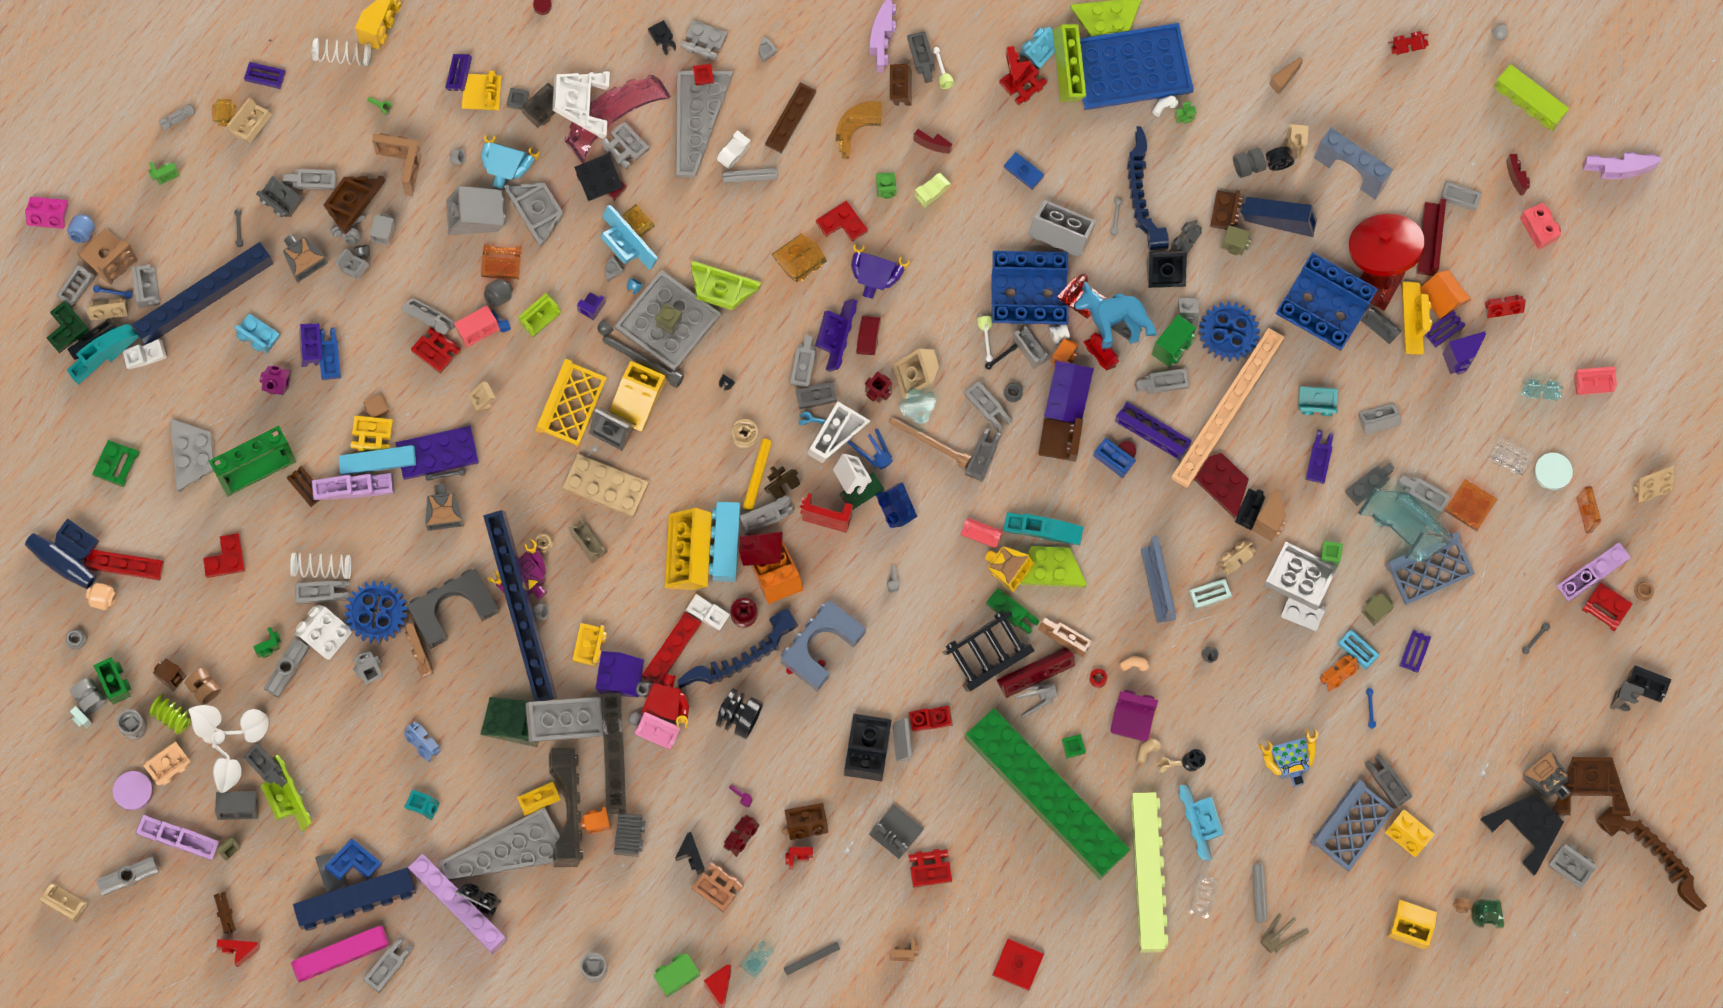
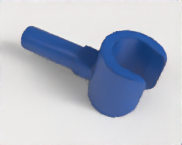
[491,310,511,332]

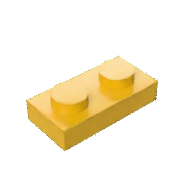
[517,781,561,816]

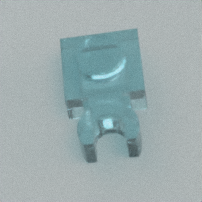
[740,941,773,978]

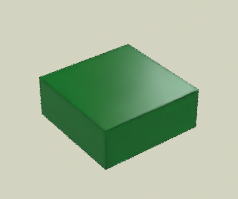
[1061,734,1086,759]

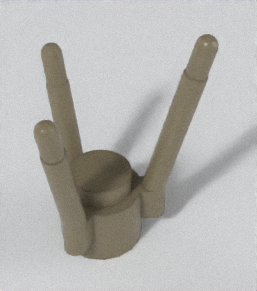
[1260,914,1309,953]

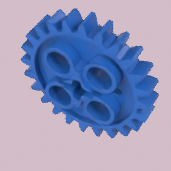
[1198,301,1260,362]
[344,581,408,644]

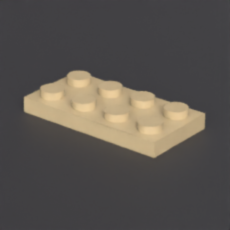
[563,454,649,518]

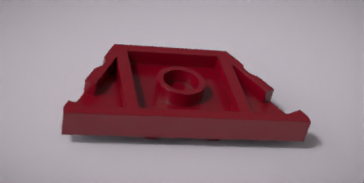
[1194,453,1249,519]

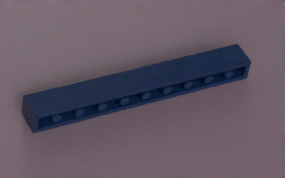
[483,510,557,702]

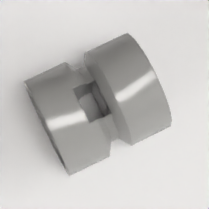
[70,678,106,715]
[117,709,147,740]
[580,953,608,983]

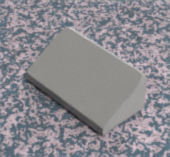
[1358,403,1401,435]
[893,718,912,761]

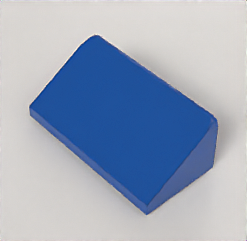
[1093,438,1136,478]

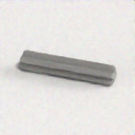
[722,168,778,183]
[1253,864,1267,923]

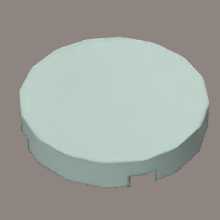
[1534,453,1573,491]

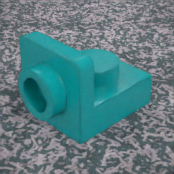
[404,789,440,820]

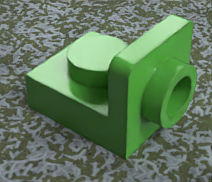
[148,162,180,185]
[876,173,897,199]

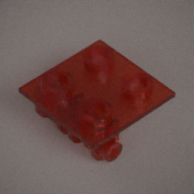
[1057,274,1106,319]

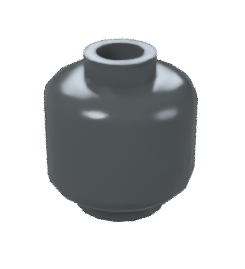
[484,279,513,306]

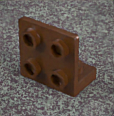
[1038,418,1083,462]

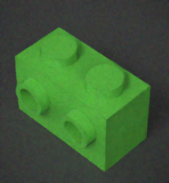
[653,953,700,998]

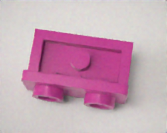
[25,197,68,229]

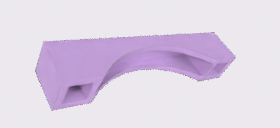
[408,853,507,955]

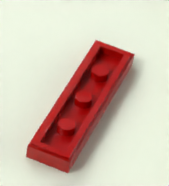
[84,550,164,581]

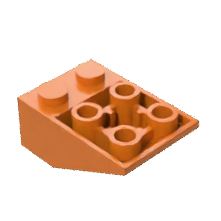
[751,541,804,604]

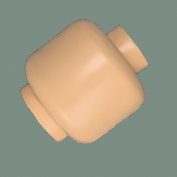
[86,583,117,611]

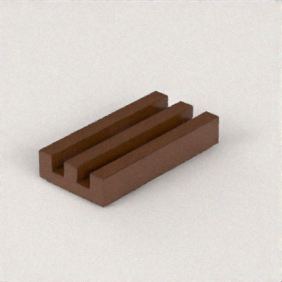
[286,466,320,507]

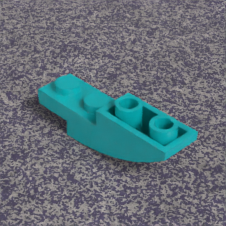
[66,324,139,385]
[1003,512,1084,546]

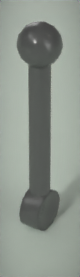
[234,209,243,247]
[425,468,466,481]
[1522,623,1550,654]

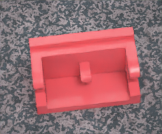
[454,305,500,347]
[1574,366,1617,395]

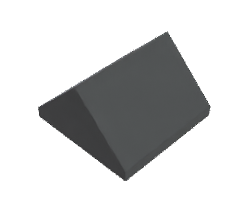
[589,407,636,451]

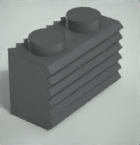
[614,813,646,857]

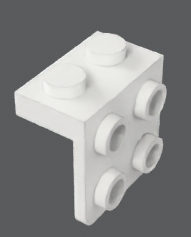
[293,605,352,660]

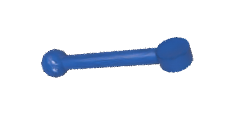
[93,285,132,299]
[1366,688,1376,729]

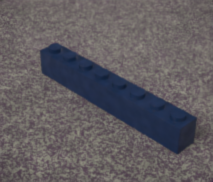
[132,242,273,345]

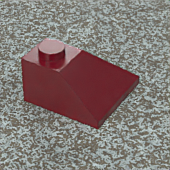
[739,532,783,566]

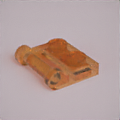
[481,244,522,279]

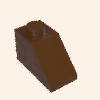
[153,658,186,692]

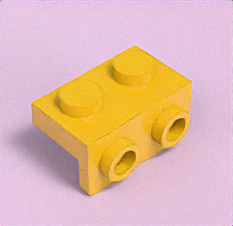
[572,623,607,667]
[1385,810,1435,857]

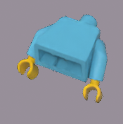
[481,135,540,189]

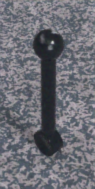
[985,344,1018,370]

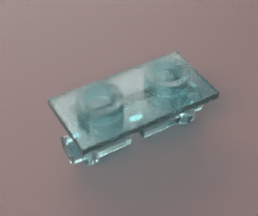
[1522,379,1564,401]

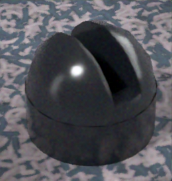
[719,374,736,390]

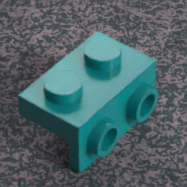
[1298,386,1338,416]

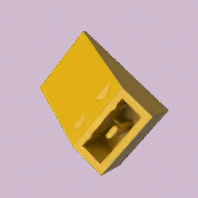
[355,0,402,50]
[610,361,666,432]

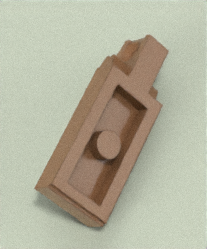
[1038,618,1092,657]
[405,623,433,678]

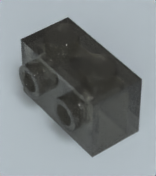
[521,82,556,128]

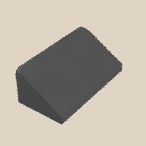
[315,853,346,893]

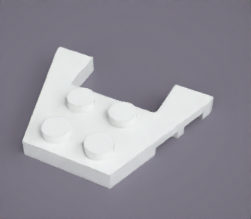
[552,71,610,139]

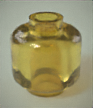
[212,99,236,127]

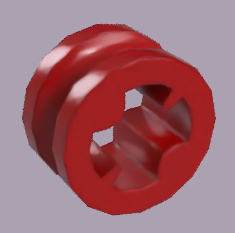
[1090,669,1107,688]

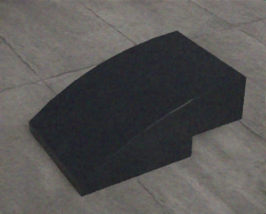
[844,713,892,782]

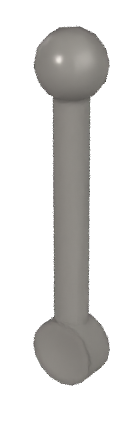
[1110,198,1122,236]

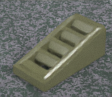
[216,837,240,861]

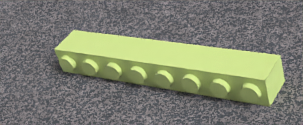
[1131,792,1168,953]

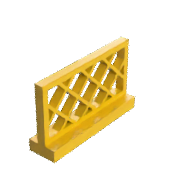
[535,358,607,447]

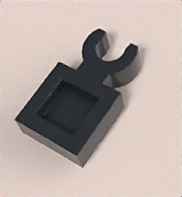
[648,20,676,55]

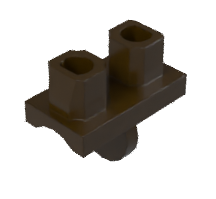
[764,466,800,500]

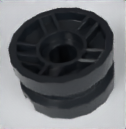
[1265,146,1294,171]

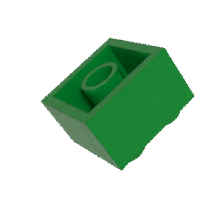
[1151,315,1196,368]

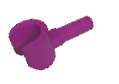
[729,784,753,807]

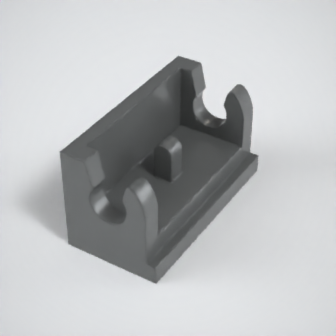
[1610,682,1645,711]
[215,791,258,820]

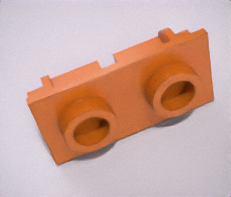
[1319,655,1359,692]

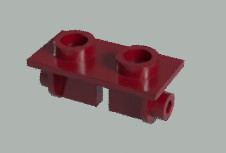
[723,815,760,857]

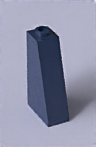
[1241,197,1317,237]

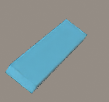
[339,445,416,476]

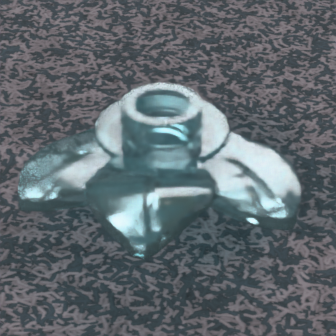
[899,388,936,424]

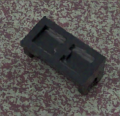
[1626,665,1672,703]

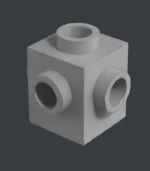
[353,651,383,685]

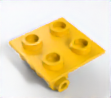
[462,71,502,111]

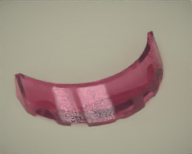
[565,75,671,163]

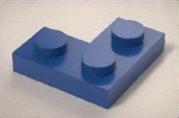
[325,839,382,881]

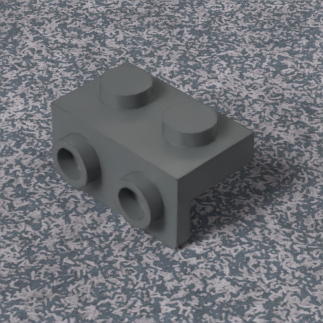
[256,176,303,217]

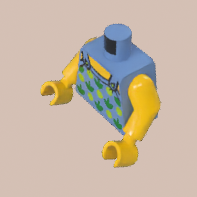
[1258,728,1318,787]

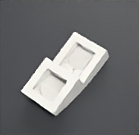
[123,339,167,369]
[685,594,730,631]

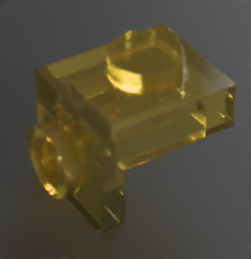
[623,204,655,238]

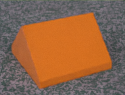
[1420,270,1471,320]

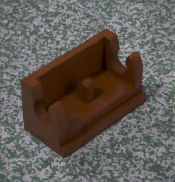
[890,63,912,106]

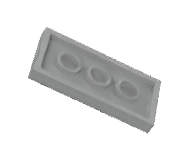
[525,697,604,742]

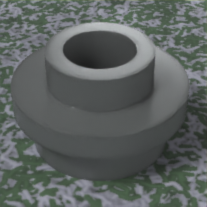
[1004,383,1023,402]

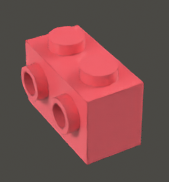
[1520,203,1561,249]

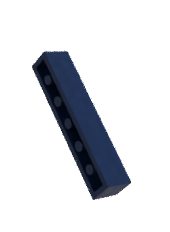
[293,867,416,931]

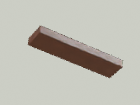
[765,82,816,154]

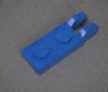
[320,327,341,380]

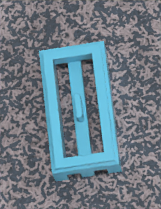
[1337,629,1379,670]

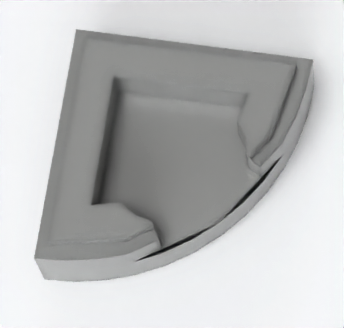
[759,37,778,63]
[605,256,624,282]

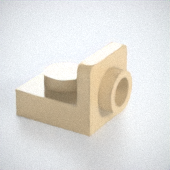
[468,382,495,411]

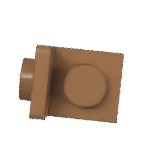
[890,939,919,962]

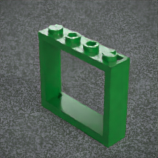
[209,425,296,497]

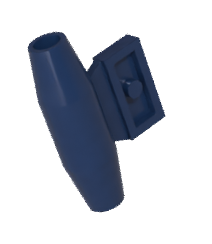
[25,518,100,589]

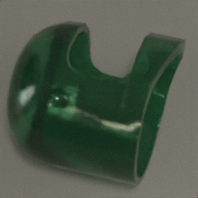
[1471,899,1504,929]

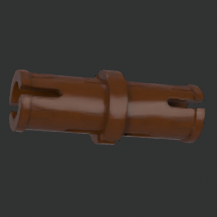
[213,892,236,934]

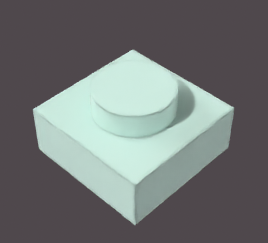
[70,706,92,729]

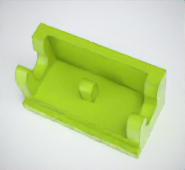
[518,293,561,337]

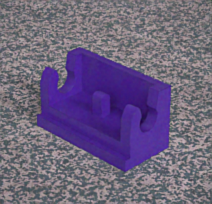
[299,323,322,367]

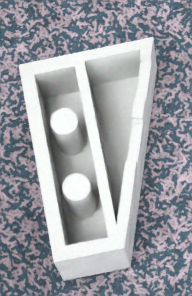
[806,401,870,464]

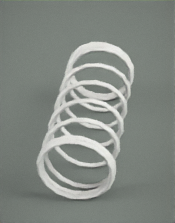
[312,38,371,67]
[290,553,351,579]

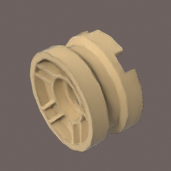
[731,419,758,449]

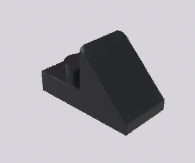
[675,832,705,875]

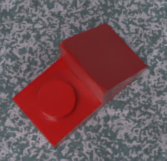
[1006,46,1032,88]
[216,939,260,967]

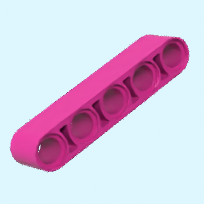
[291,926,390,982]

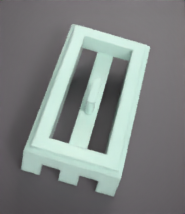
[1189,579,1232,610]

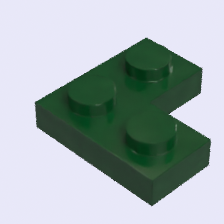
[46,301,89,354]

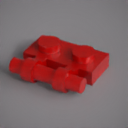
[999,59,1047,105]
[411,327,461,374]
[908,849,952,888]

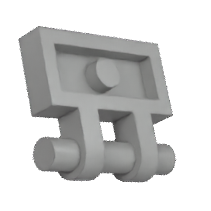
[681,20,727,61]
[601,121,649,169]

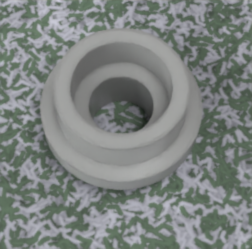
[342,228,361,245]
[65,630,86,649]

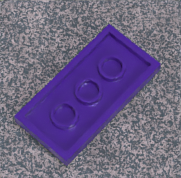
[395,426,479,480]

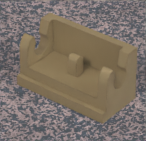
[569,519,608,563]

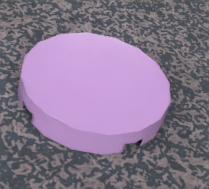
[112,771,153,810]

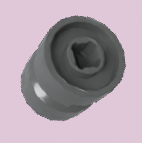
[1233,147,1266,178]

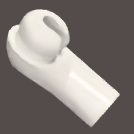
[1152,95,1178,117]

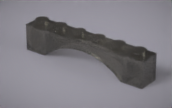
[601,693,627,814]
[548,748,583,867]

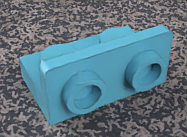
[1019,26,1055,69]
[234,313,280,354]

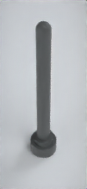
[602,336,684,388]

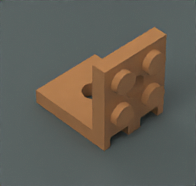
[372,133,422,196]
[77,228,137,285]

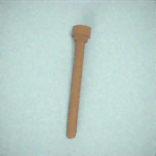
[889,417,972,469]

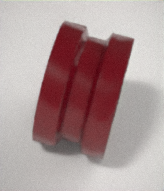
[730,598,757,628]

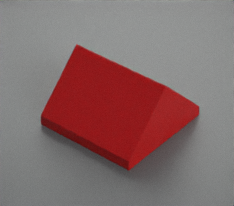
[704,964,732,1008]

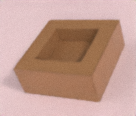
[363,394,389,418]

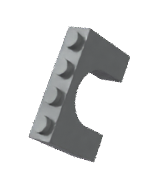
[407,569,499,649]

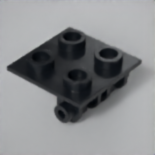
[574,153,623,201]
[455,883,501,915]

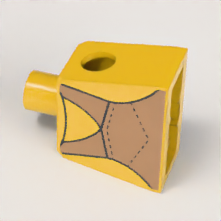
[985,547,1034,593]

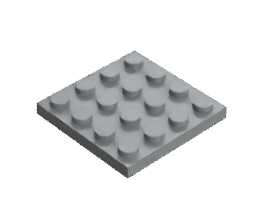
[614,270,721,372]

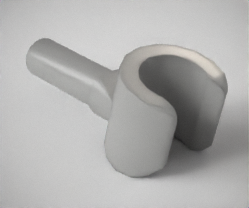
[887,565,899,593]
[628,712,641,726]

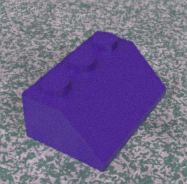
[1044,360,1094,423]

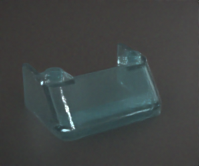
[1358,488,1453,562]

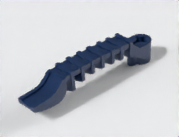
[1127,126,1169,250]
[678,608,798,689]

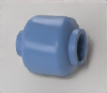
[67,215,95,243]

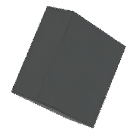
[507,88,529,111]

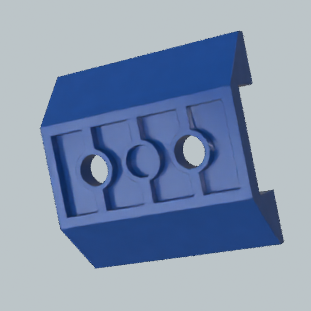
[991,251,1068,325]
[1275,252,1378,351]

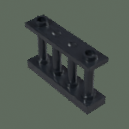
[942,610,1035,692]

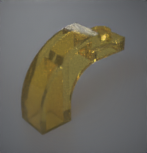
[835,101,882,159]

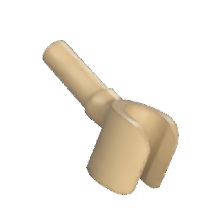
[1156,757,1182,773]

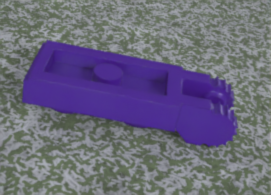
[1305,430,1334,484]

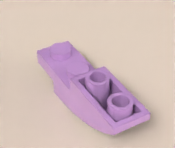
[869,0,896,72]
[1583,152,1661,179]
[1557,542,1631,602]

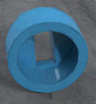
[626,278,643,294]

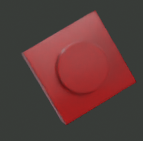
[693,64,714,86]

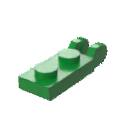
[986,588,1039,634]

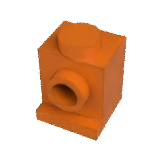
[1051,338,1078,365]
[580,807,610,835]

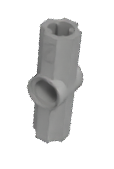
[264,639,309,698]
[96,856,159,896]

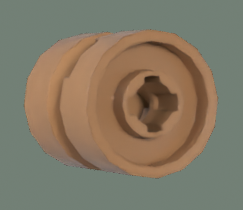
[184,668,221,705]

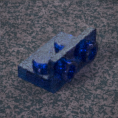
[876,482,918,528]

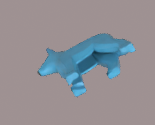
[1074,281,1157,349]

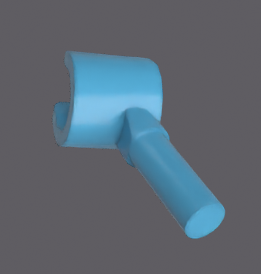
[798,412,826,426]

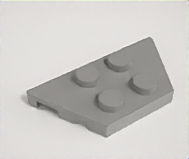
[503,182,564,247]
[170,420,214,492]

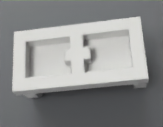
[833,454,872,494]

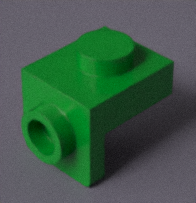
[253,627,281,658]

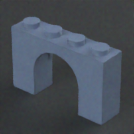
[1314,128,1393,199]
[781,600,866,692]

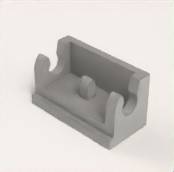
[131,265,160,308]
[1013,325,1050,369]

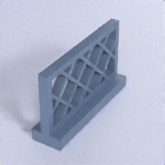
[1385,532,1475,605]
[1141,536,1176,623]
[1309,780,1394,871]

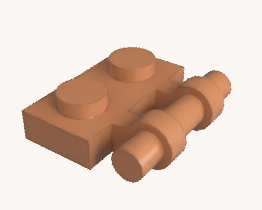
[692,862,743,913]

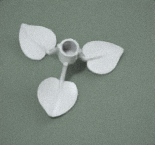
[188,705,269,793]

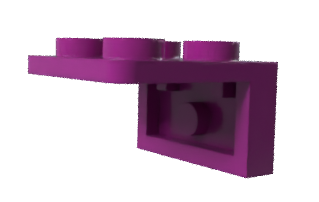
[1110,690,1158,742]

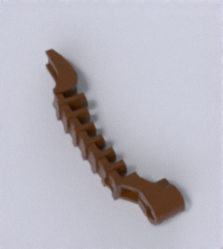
[1596,807,1707,912]

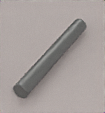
[783,942,840,975]

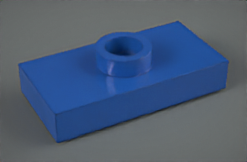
[1004,152,1045,190]

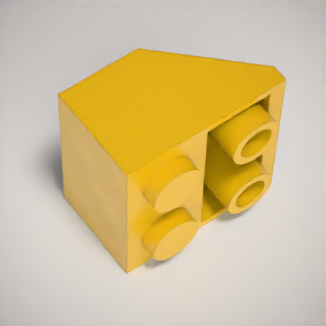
[1387,899,1437,950]

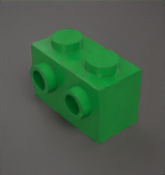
[93,657,131,705]

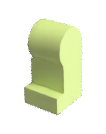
[914,173,951,208]

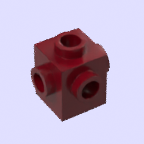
[865,371,892,404]

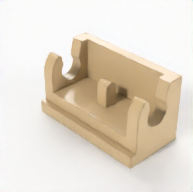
[1285,124,1309,159]
[39,884,88,923]

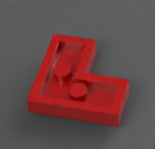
[816,200,868,242]
[203,533,245,578]

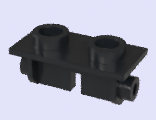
[1235,488,1265,530]

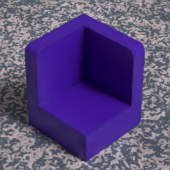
[577,293,606,321]

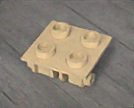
[1632,466,1675,503]

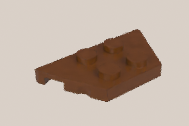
[323,176,386,235]

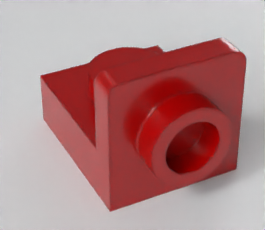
[785,847,813,870]

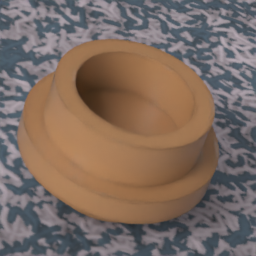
[1634,582,1654,601]
[1452,898,1472,913]

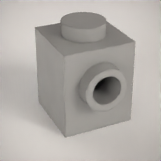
[370,214,395,245]

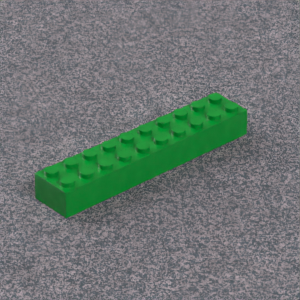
[964,708,1130,880]

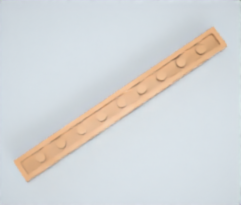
[1172,328,1285,488]

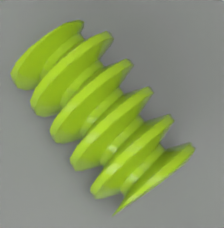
[150,693,192,735]

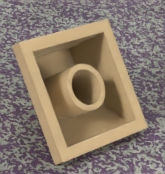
[893,349,939,399]

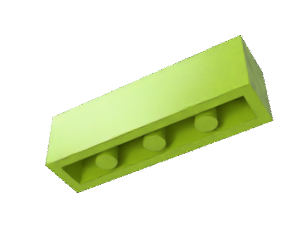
[1053,24,1086,102]
[1494,64,1569,131]

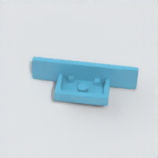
[601,205,658,270]
[1179,785,1224,861]

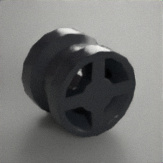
[1182,749,1206,772]

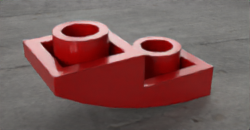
[909,706,953,732]

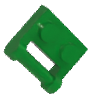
[92,440,140,487]

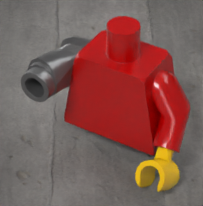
[636,673,690,729]

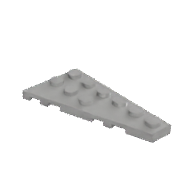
[676,71,733,178]
[439,807,572,881]

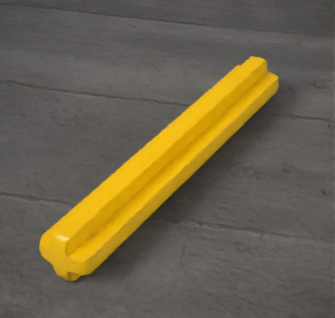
[743,438,772,511]

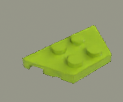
[1070,0,1141,37]
[691,261,761,310]
[1020,546,1086,588]

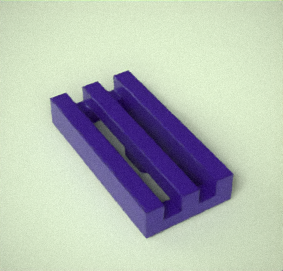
[445,54,472,91]
[244,62,286,89]
[1425,310,1465,348]
[1399,630,1431,673]

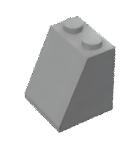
[446,186,506,235]

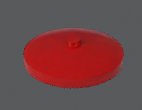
[1349,214,1425,276]

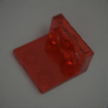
[1360,271,1405,311]

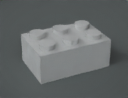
[1028,200,1096,257]

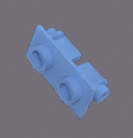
[403,722,441,763]

